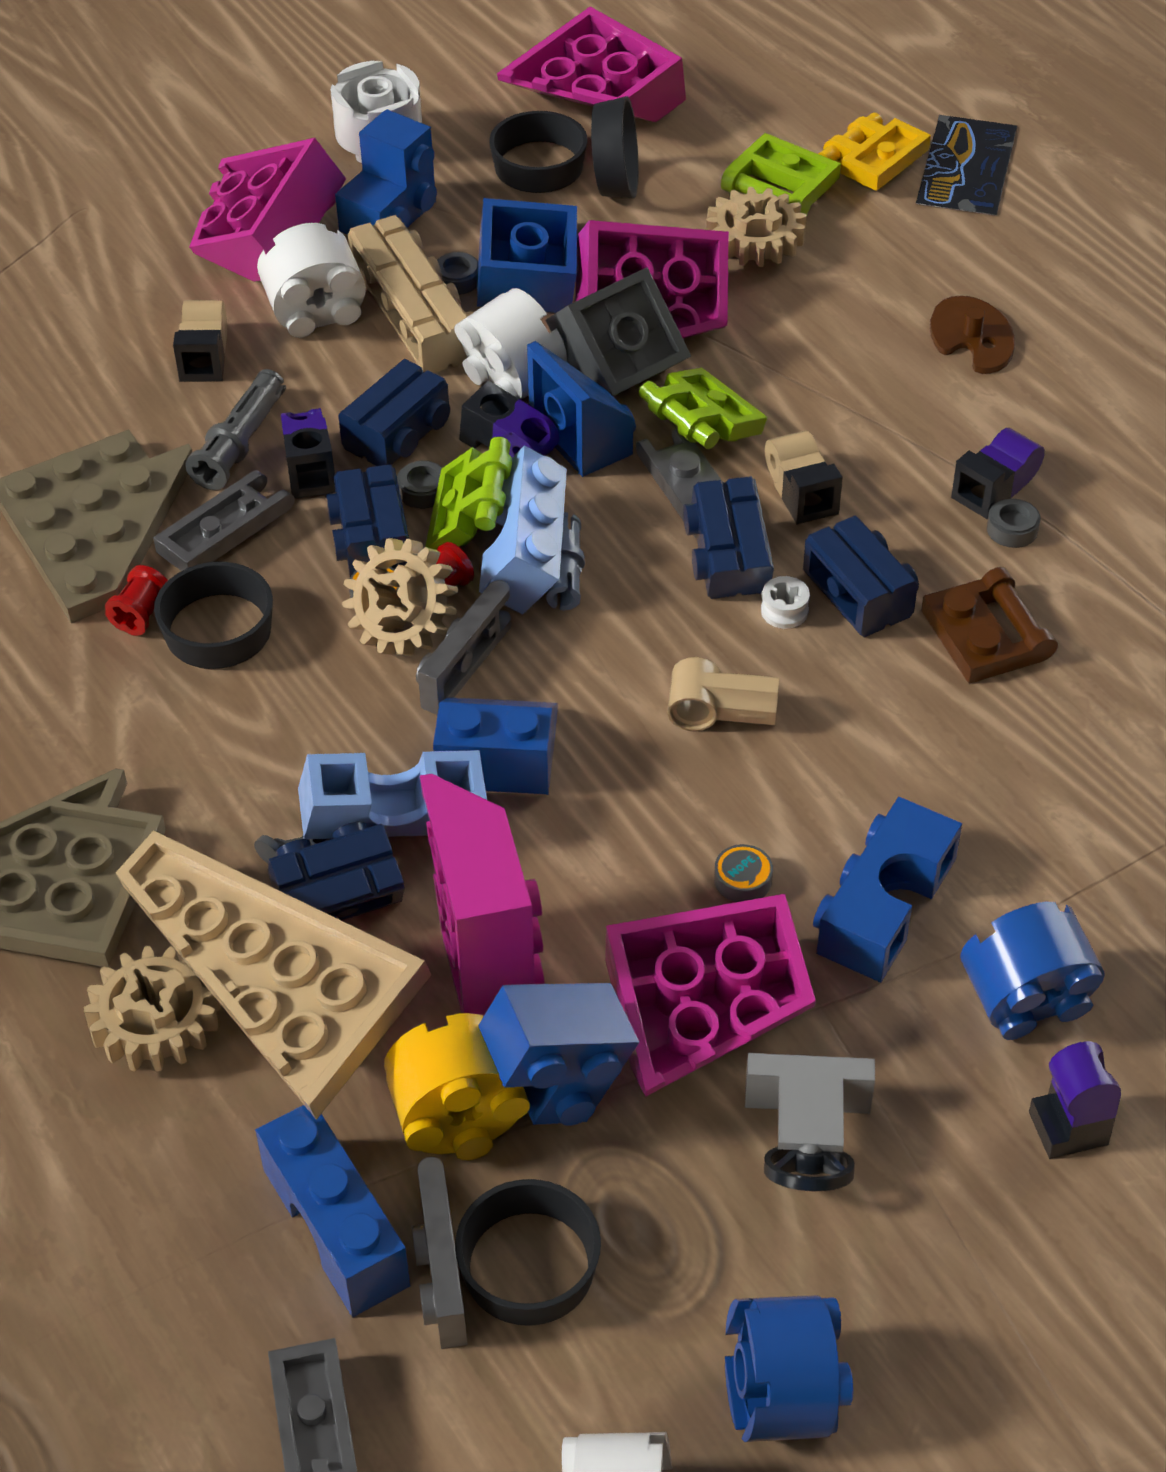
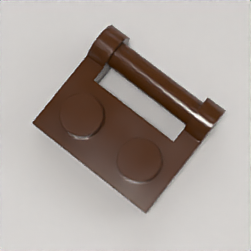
[921,567,1058,684]

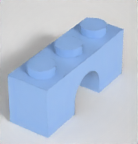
[479,445,567,614]
[298,750,487,839]

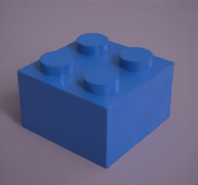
[477,198,577,313]

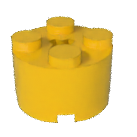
[384,1013,530,1160]

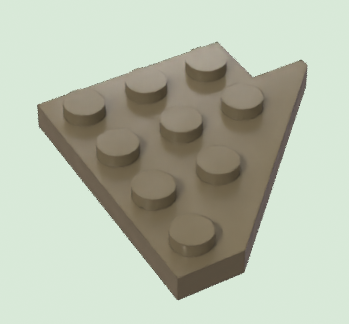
[0,429,192,623]
[0,768,166,967]

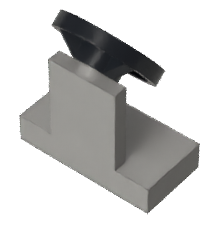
[745,1053,875,1191]

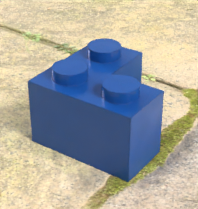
[335,109,437,235]
[478,983,639,1126]

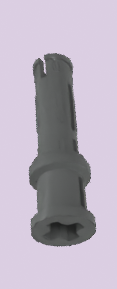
[185,369,286,490]

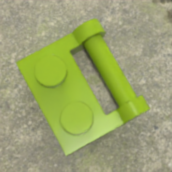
[721,133,841,216]

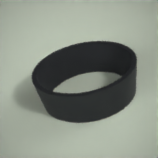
[591,96,639,198]
[489,111,588,193]
[154,562,273,669]
[455,1179,601,1326]

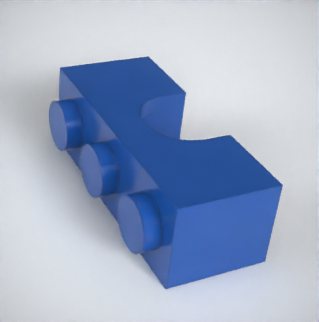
[813,796,962,983]
[255,1105,410,1318]

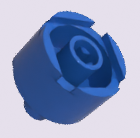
[960,901,1105,1040]
[725,1295,853,1442]

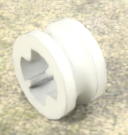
[761,576,810,629]

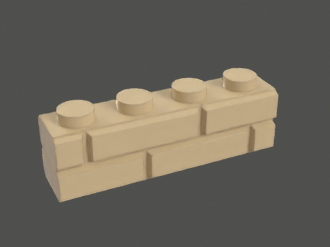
[348,215,474,373]

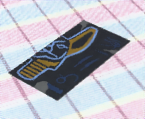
[916,115,1017,216]

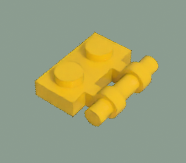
[818,112,931,191]

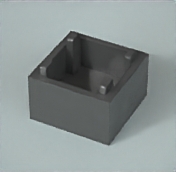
[545,267,691,396]

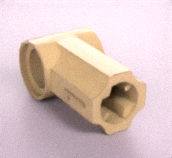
[667,657,779,731]

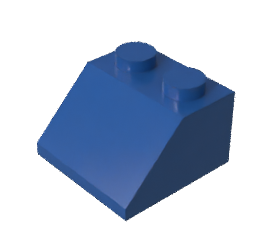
[433,697,558,795]

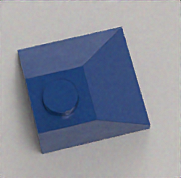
[527,341,636,477]

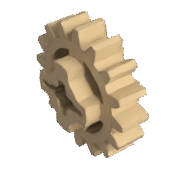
[706,187,806,267]
[342,538,458,656]
[84,946,221,1072]

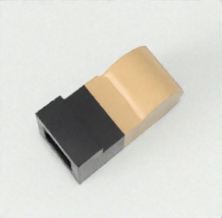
[173,300,227,382]
[765,431,843,525]

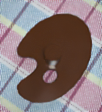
[930,295,1015,374]

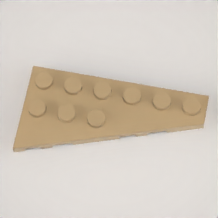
[116,830,431,1120]

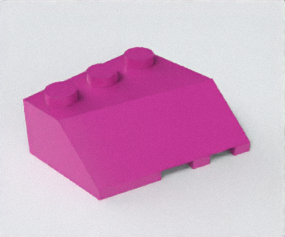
[497,6,686,122]
[189,138,346,282]
[575,220,729,339]
[420,773,545,1016]
[605,894,816,1097]

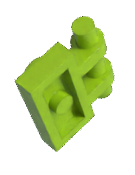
[639,367,768,449]
[425,437,513,550]

